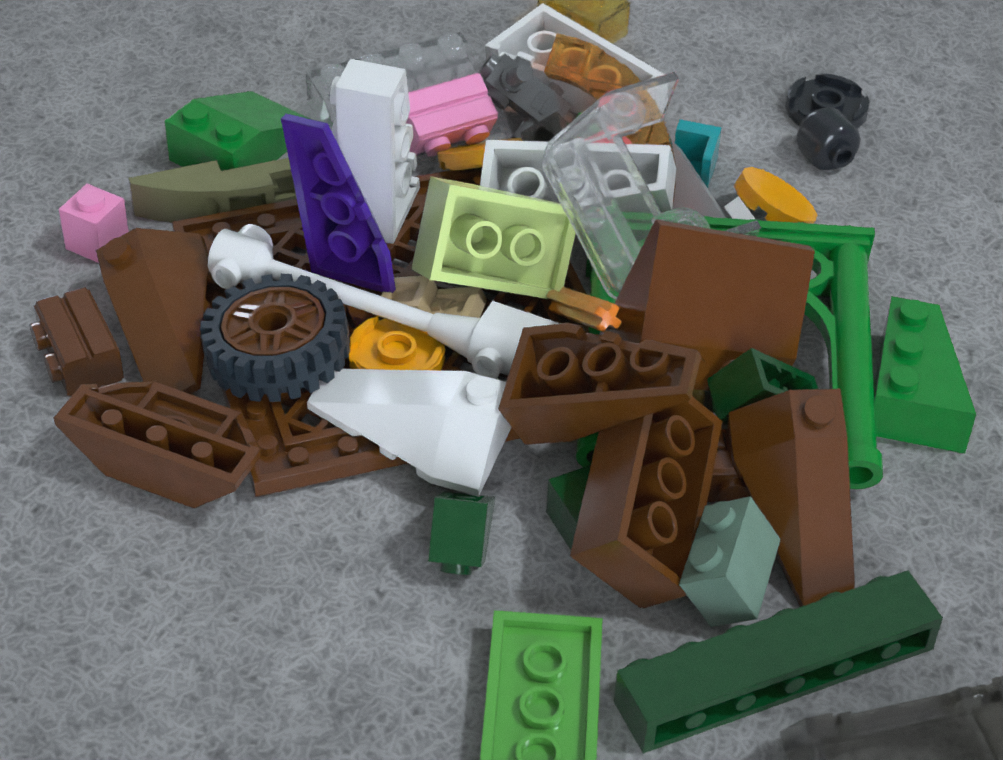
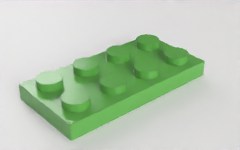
[480,610,603,760]

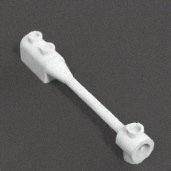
[208,224,560,379]

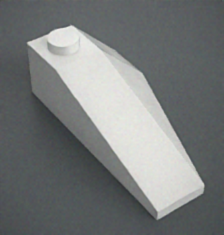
[307,369,511,497]

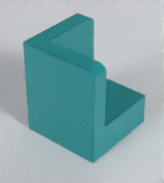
[674,119,722,188]

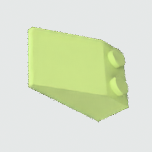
[411,177,581,299]

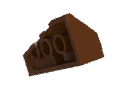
[96,228,213,394]

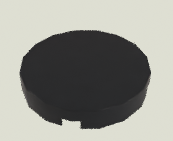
[785,74,870,129]

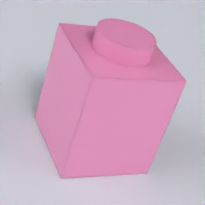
[59,184,129,263]

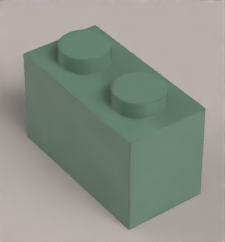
[679,496,781,627]

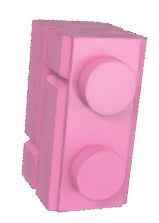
[406,73,498,157]

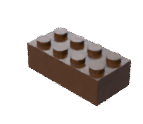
[570,396,722,609]

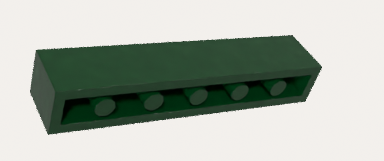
[614,570,943,754]

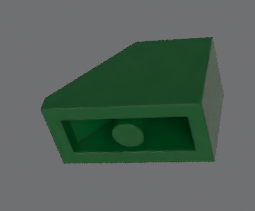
[428,491,495,575]

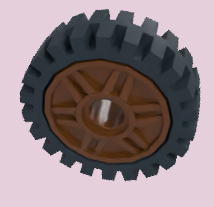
[200,274,350,402]

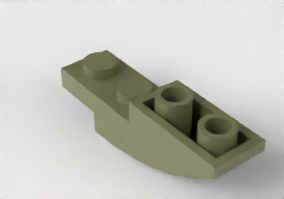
[129,158,297,222]

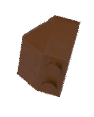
[54,381,261,508]

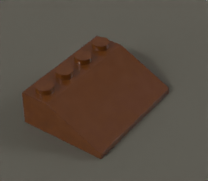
[599,219,815,391]

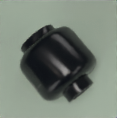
[796,107,861,171]

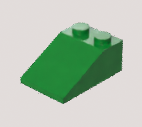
[164,91,310,171]

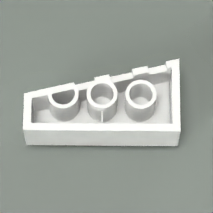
[485,3,666,135]
[330,59,420,244]
[480,140,676,229]

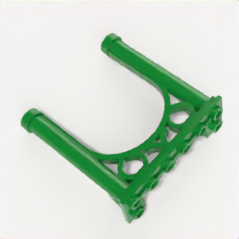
[576,209,883,489]

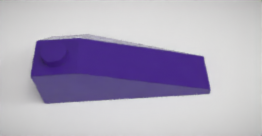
[281,113,396,293]

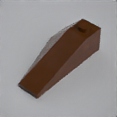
[498,323,701,445]
[727,389,855,607]

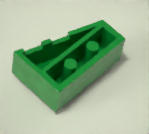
[874,296,976,454]

